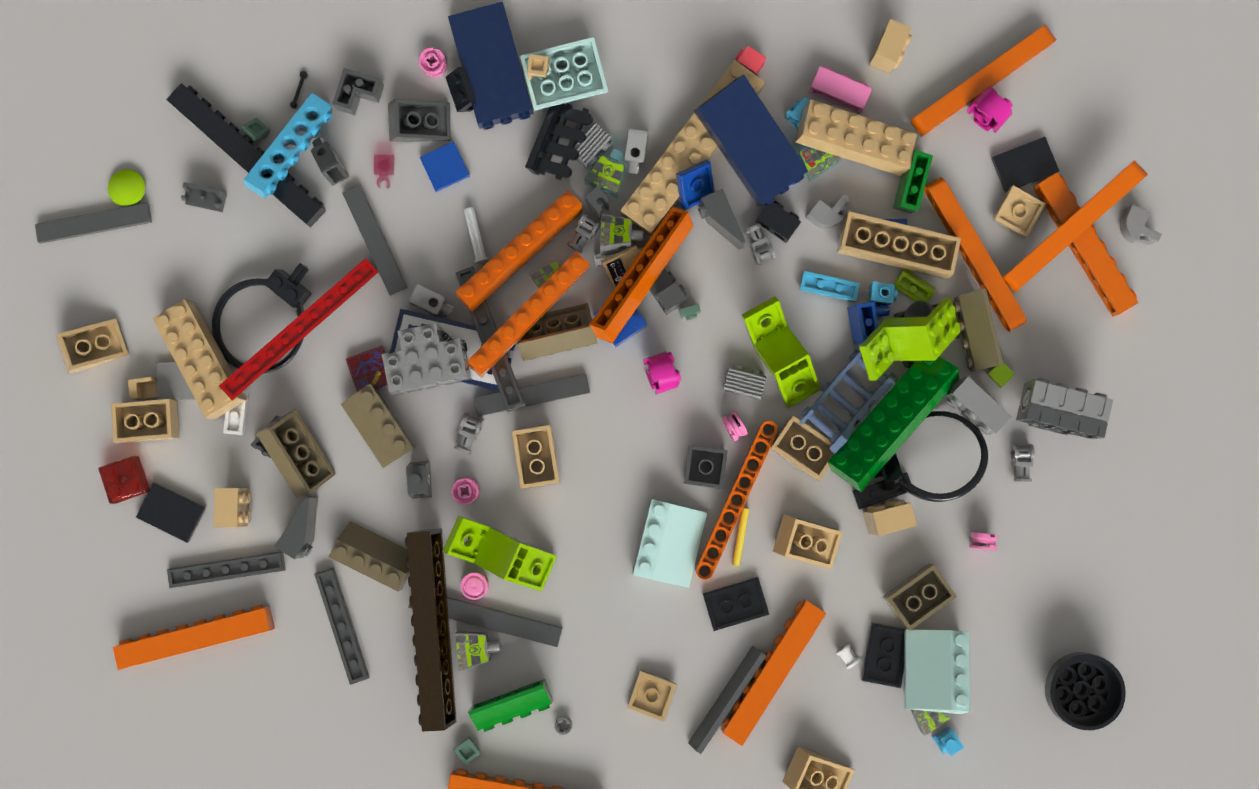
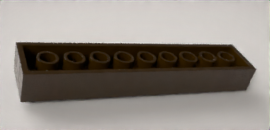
[405,528,457,732]

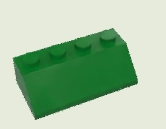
[468,679,553,732]

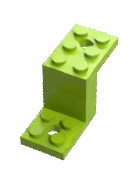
[741,296,821,408]
[859,298,960,381]
[442,515,557,592]

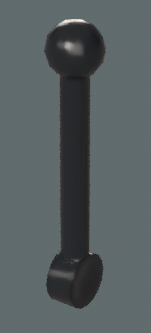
[290,71,308,109]

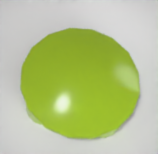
[107,169,146,206]

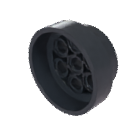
[1045,652,1126,731]

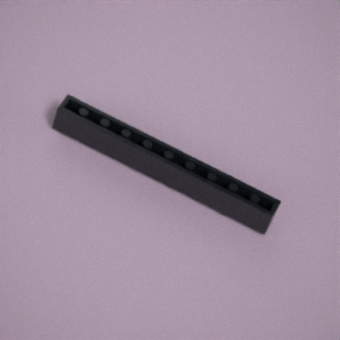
[166,83,325,228]

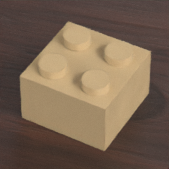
[869,19,912,74]
[213,488,251,527]

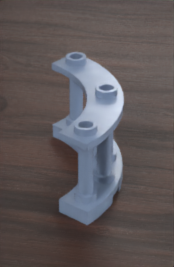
[799,349,898,454]

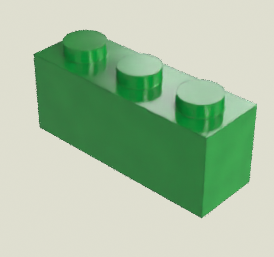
[893,150,933,214]

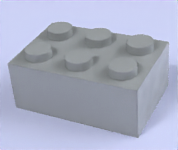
[944,376,1012,435]

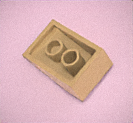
[56,318,128,374]
[773,515,843,569]
[782,746,855,789]

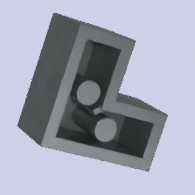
[332,68,384,115]
[650,269,687,315]

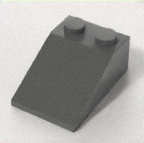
[388,99,451,142]
[698,189,746,250]
[275,496,318,559]

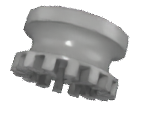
[555,716,572,735]

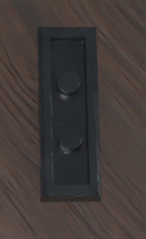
[852,472,911,509]

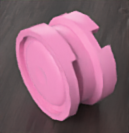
[419,47,447,77]
[721,411,748,442]
[451,477,480,505]
[969,532,998,550]
[460,572,489,600]

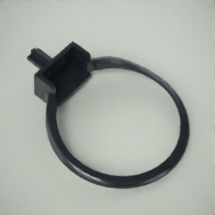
[212,263,312,374]
[873,411,988,502]

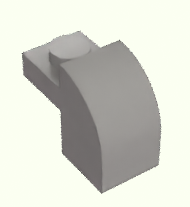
[806,194,850,229]
[1120,205,1162,245]

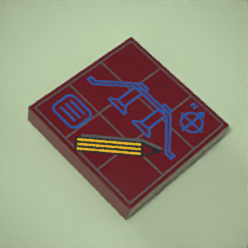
[346,346,388,392]

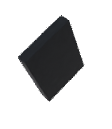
[991,137,1059,193]
[136,483,206,543]
[703,577,769,631]
[861,623,907,688]

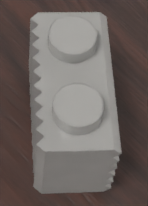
[574,122,612,169]
[723,365,766,400]

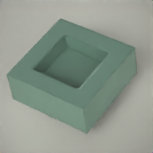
[241,118,270,142]
[679,304,701,320]
[453,737,481,766]

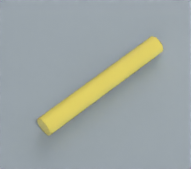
[732,508,749,566]

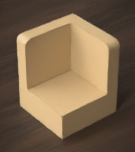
[527,54,550,80]
[128,377,157,400]

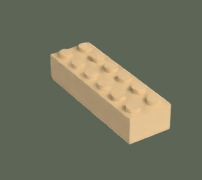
[795,99,917,176]
[836,211,961,279]
[152,299,247,419]

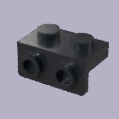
[445,67,476,112]

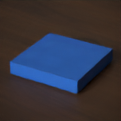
[420,141,470,192]
[676,160,715,210]

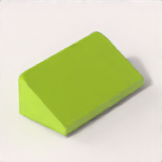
[893,269,936,302]

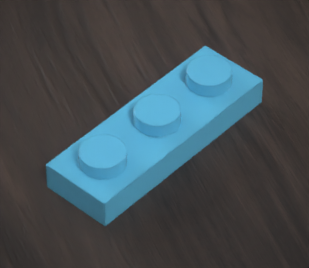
[799,271,860,303]

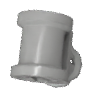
[567,213,601,253]
[745,224,776,265]
[454,413,484,454]
[1010,444,1035,482]

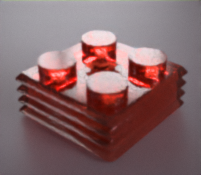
[98,456,150,504]

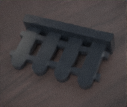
[525,103,593,181]

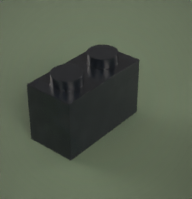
[756,201,801,243]

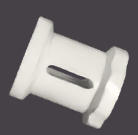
[836,643,861,669]

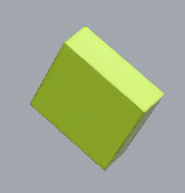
[987,362,1015,388]

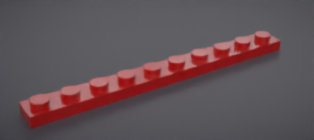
[219,258,378,400]

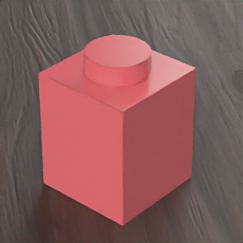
[735,45,766,76]

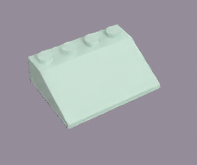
[520,37,608,111]
[633,499,707,588]
[904,630,970,714]

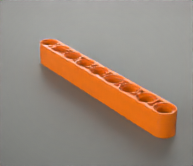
[910,25,1057,137]
[1003,160,1148,292]
[924,177,1027,332]
[695,421,778,580]

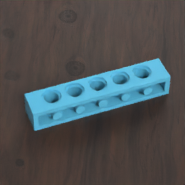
[244,93,333,199]

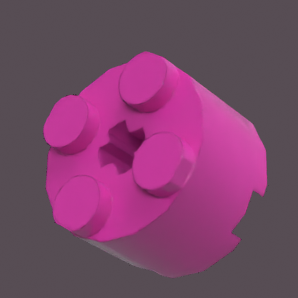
[967,87,1013,133]
[643,351,681,395]

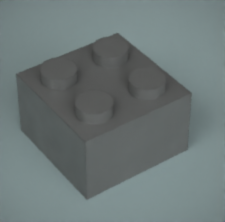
[683,445,728,489]

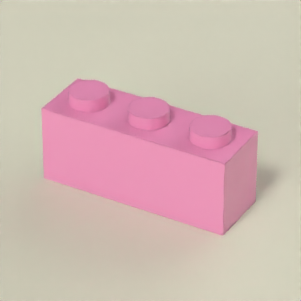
[809,66,872,114]

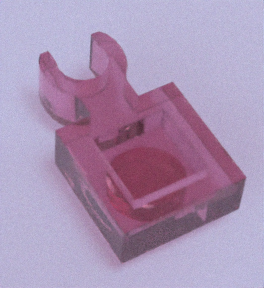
[374,154,395,188]

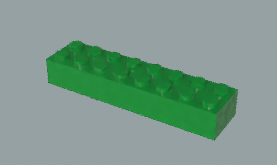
[828,356,960,492]

